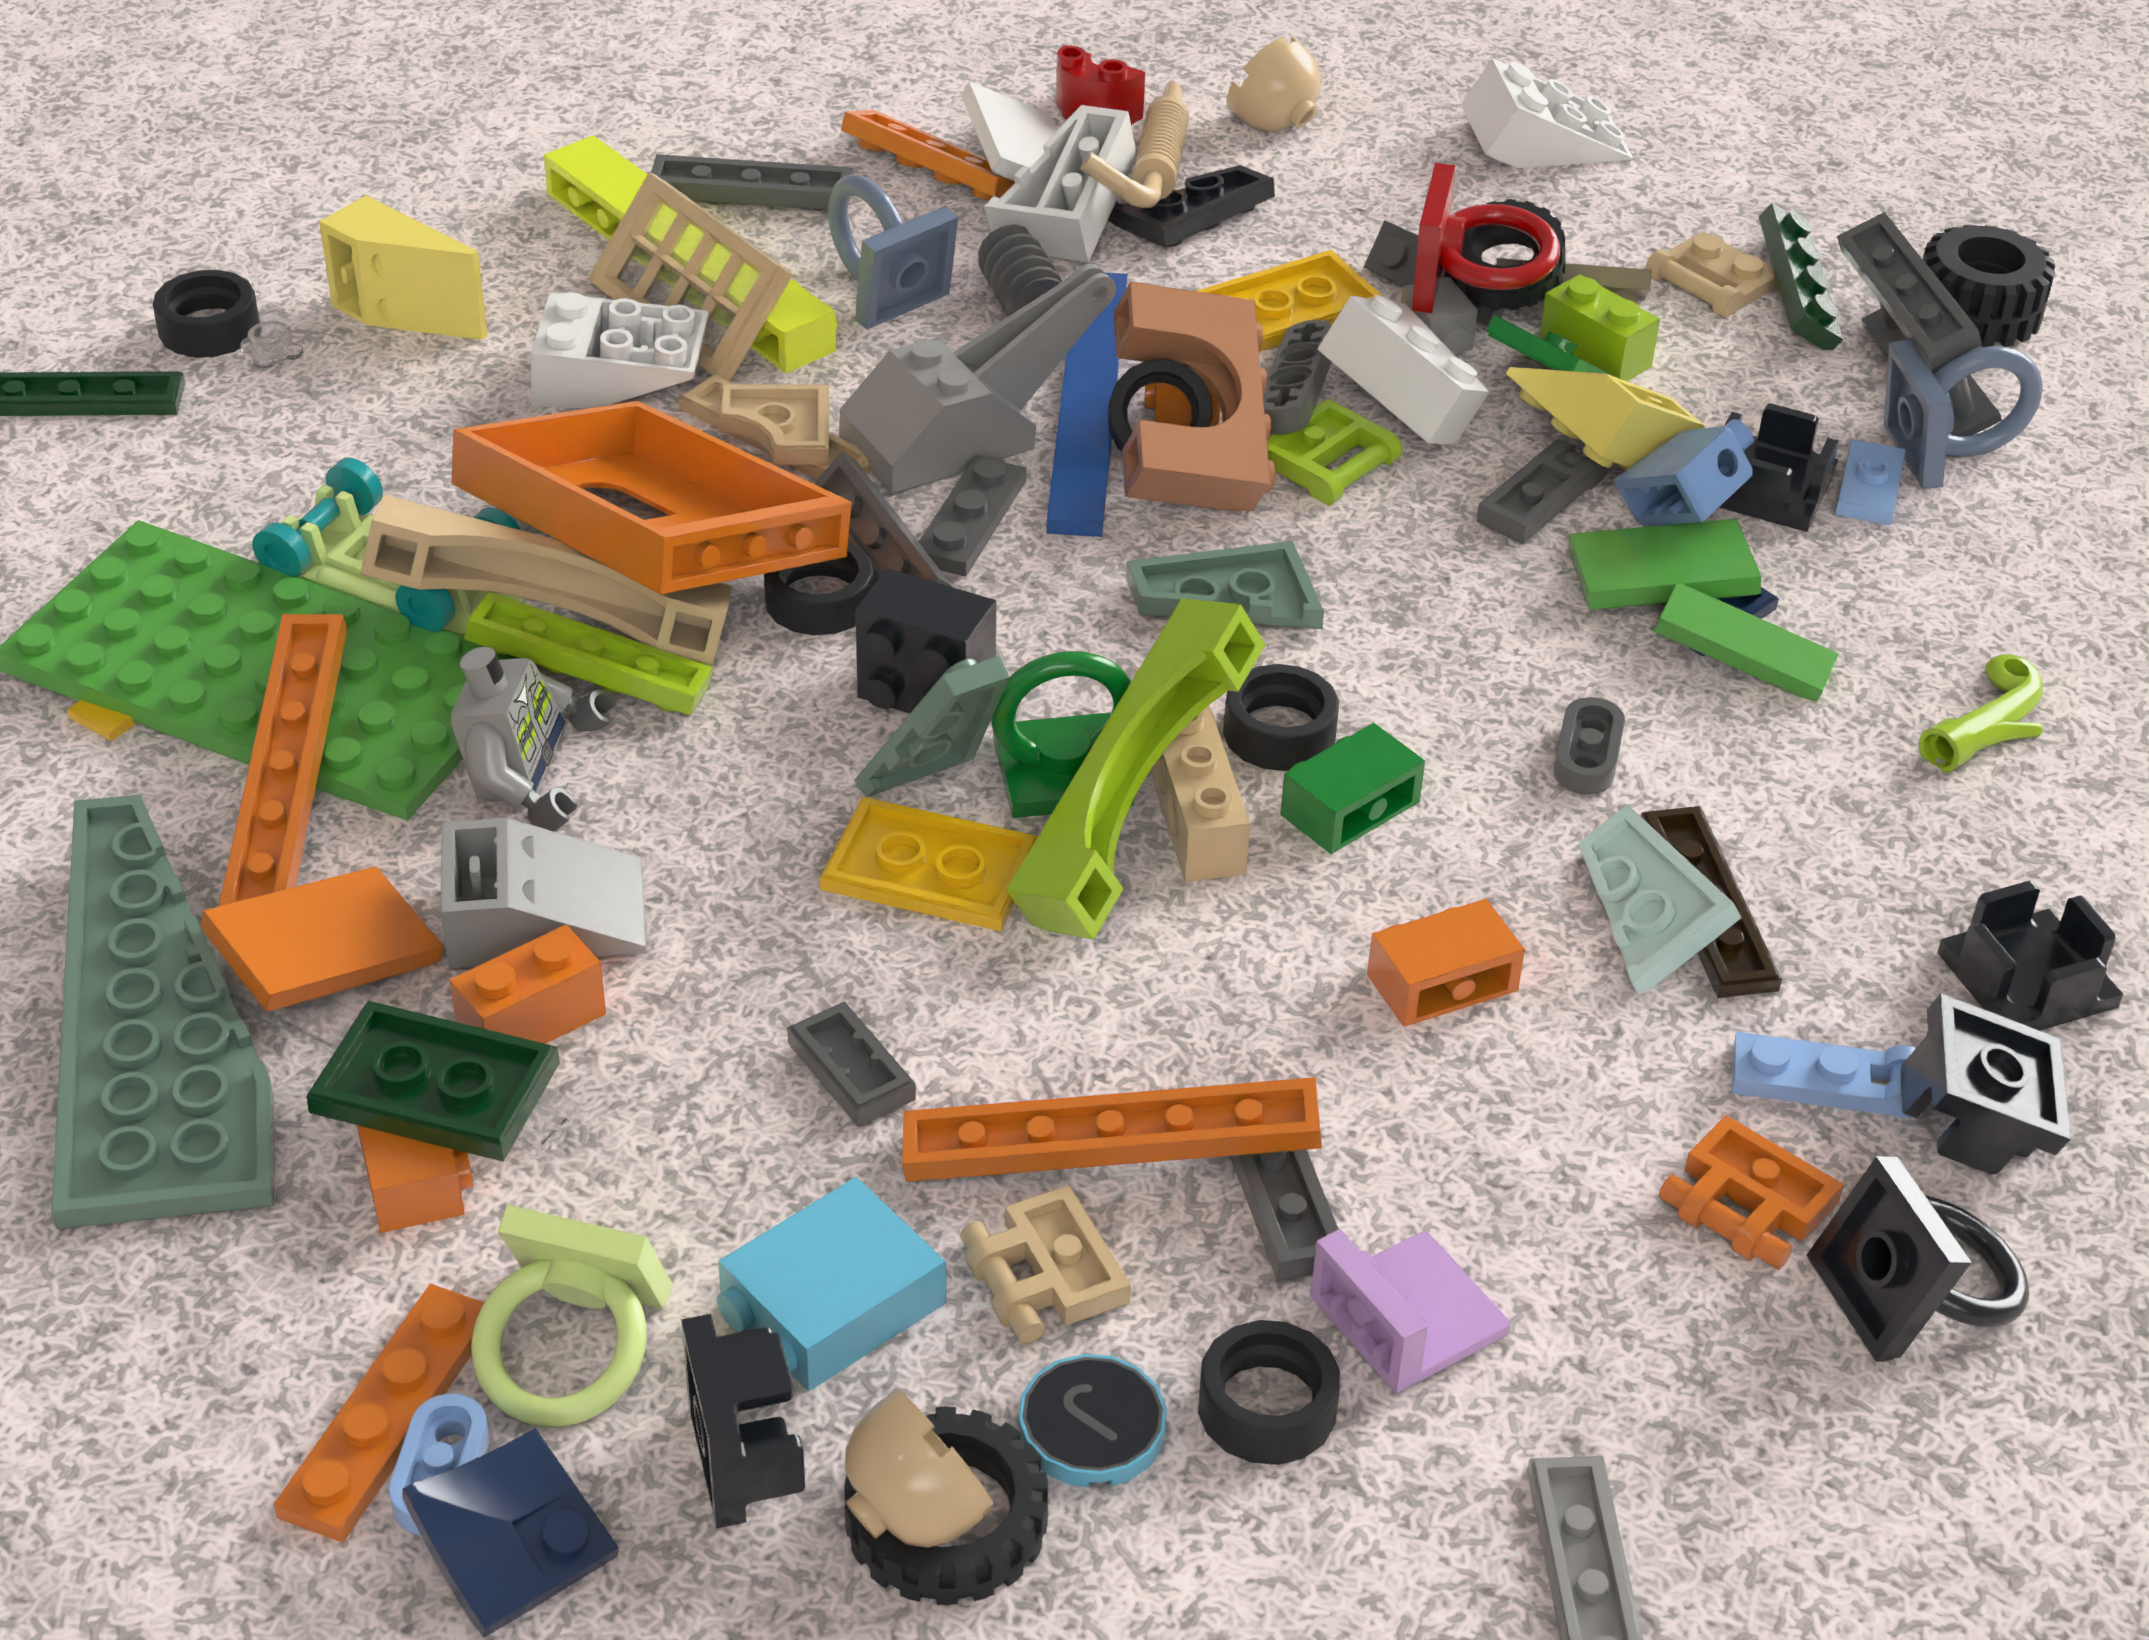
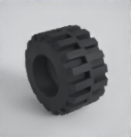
[1923,225,2055,348]

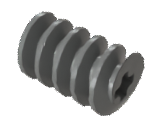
[978,224,1062,316]

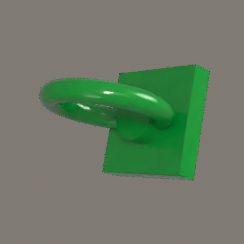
[991,651,1134,818]

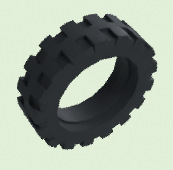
[844,1406,1048,1605]

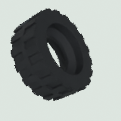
[1452,199,1566,311]

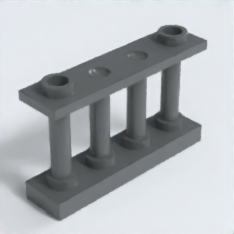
[1837,212,2002,436]

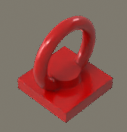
[1411,163,1560,313]

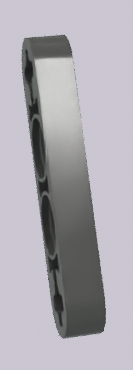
[1263,320,1332,435]

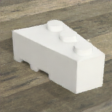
[984,105,1137,263]

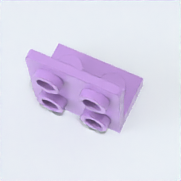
[1310,1229,1510,1394]

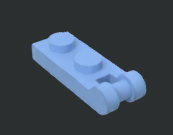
[1732,1032,1923,1119]

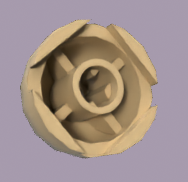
[1226,36,1322,132]
[845,1389,994,1548]

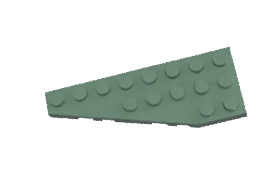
[52,795,274,1229]

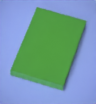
[1569,518,1762,610]

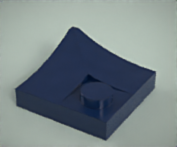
[402,1428,619,1638]

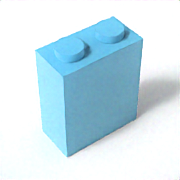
[717,1177,946,1392]

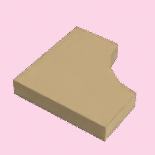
[719,384,829,465]

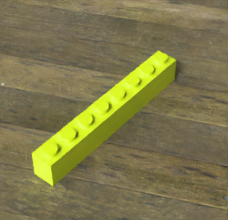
[543,135,838,373]

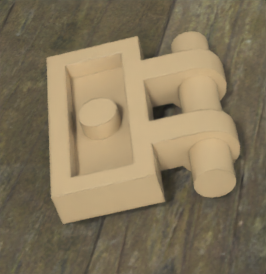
[960,1185,1131,1344]

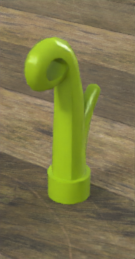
[1918,654,2043,773]

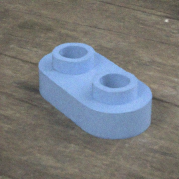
[389,1393,489,1535]

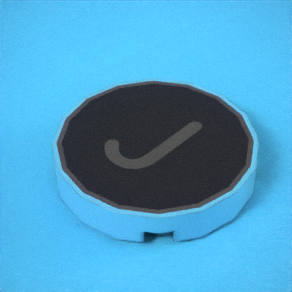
[1018,1354,1167,1487]

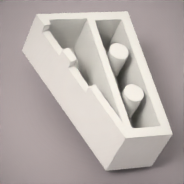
[1318,295,1490,445]

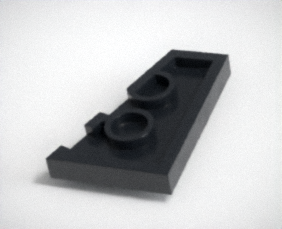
[1107,165,1275,247]

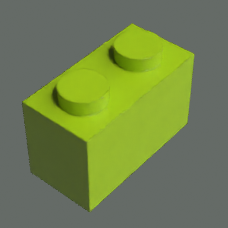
[1539,274,1660,381]

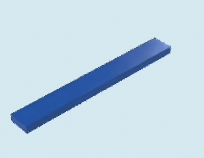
[1046,272,1127,537]

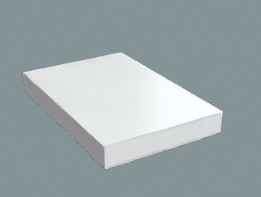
[961,81,1058,181]

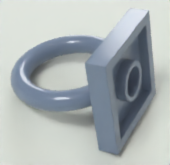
[828,175,958,330]
[1883,339,2043,489]

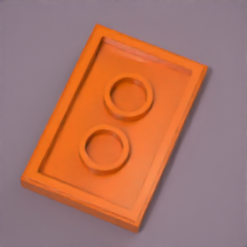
[200,866,444,1012]

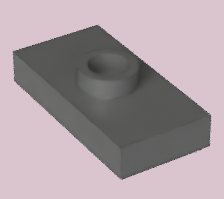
[787,1001,916,1127]

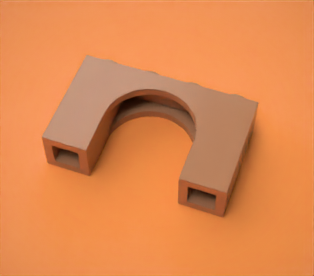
[1113,281,1275,511]

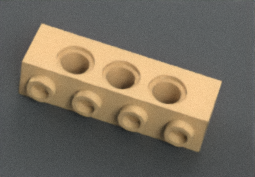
[1135,668,1251,882]

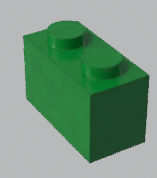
[1280,722,1425,854]

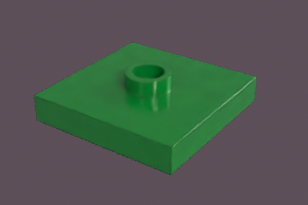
[1486,315,1614,377]

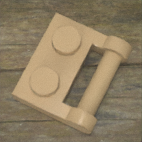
[1645,231,1778,318]

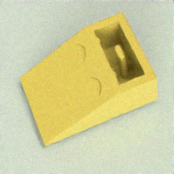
[319,195,488,340]
[1506,367,1705,471]

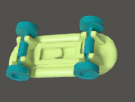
[252,457,524,636]

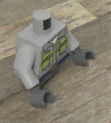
[451,647,616,831]

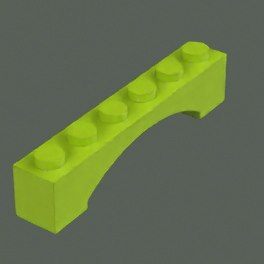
[1006,598,1266,940]

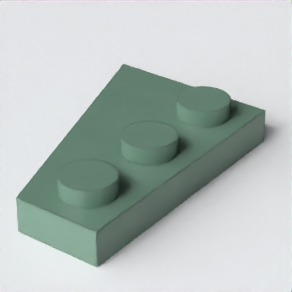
[1126,541,1324,629]
[854,656,1010,797]

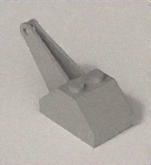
[839,264,1116,494]

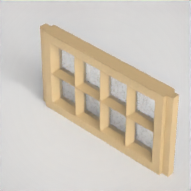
[588,172,793,382]

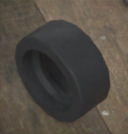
[153,270,260,358]
[1108,359,1212,452]
[764,542,874,635]
[1223,664,1340,771]
[1198,1320,1340,1465]

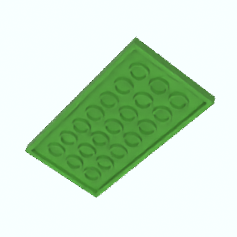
[0,520,537,821]

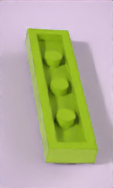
[464,591,713,716]

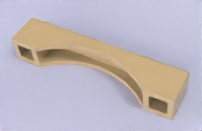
[360,494,732,666]

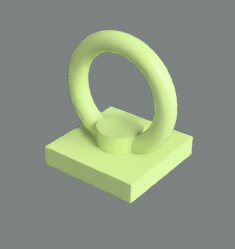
[471,1204,673,1427]

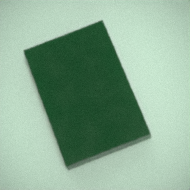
[306,1001,560,1162]

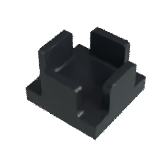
[1719,403,1839,532]
[1937,880,2123,1031]
[1900,993,2071,1174]
[681,1314,805,1529]

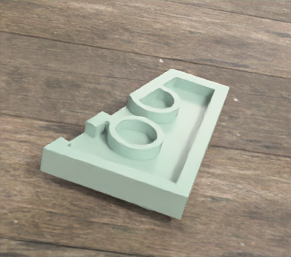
[1579,805,1742,994]

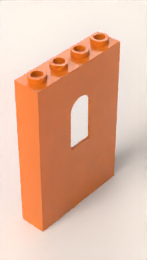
[451,401,852,595]

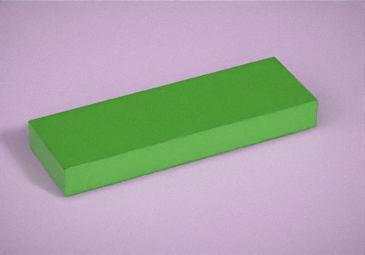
[1654,582,1839,702]

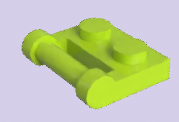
[1267,398,1403,506]

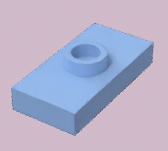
[1835,439,1906,525]

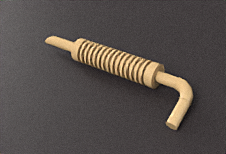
[1080,81,1189,208]

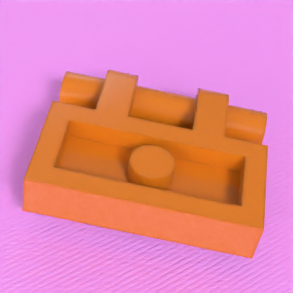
[1659,1115,1844,1270]

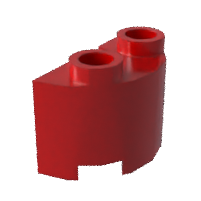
[1056,45,1145,125]

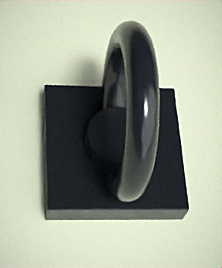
[1806,1156,2029,1362]

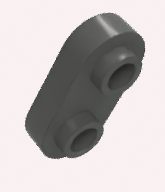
[1554,697,1625,794]

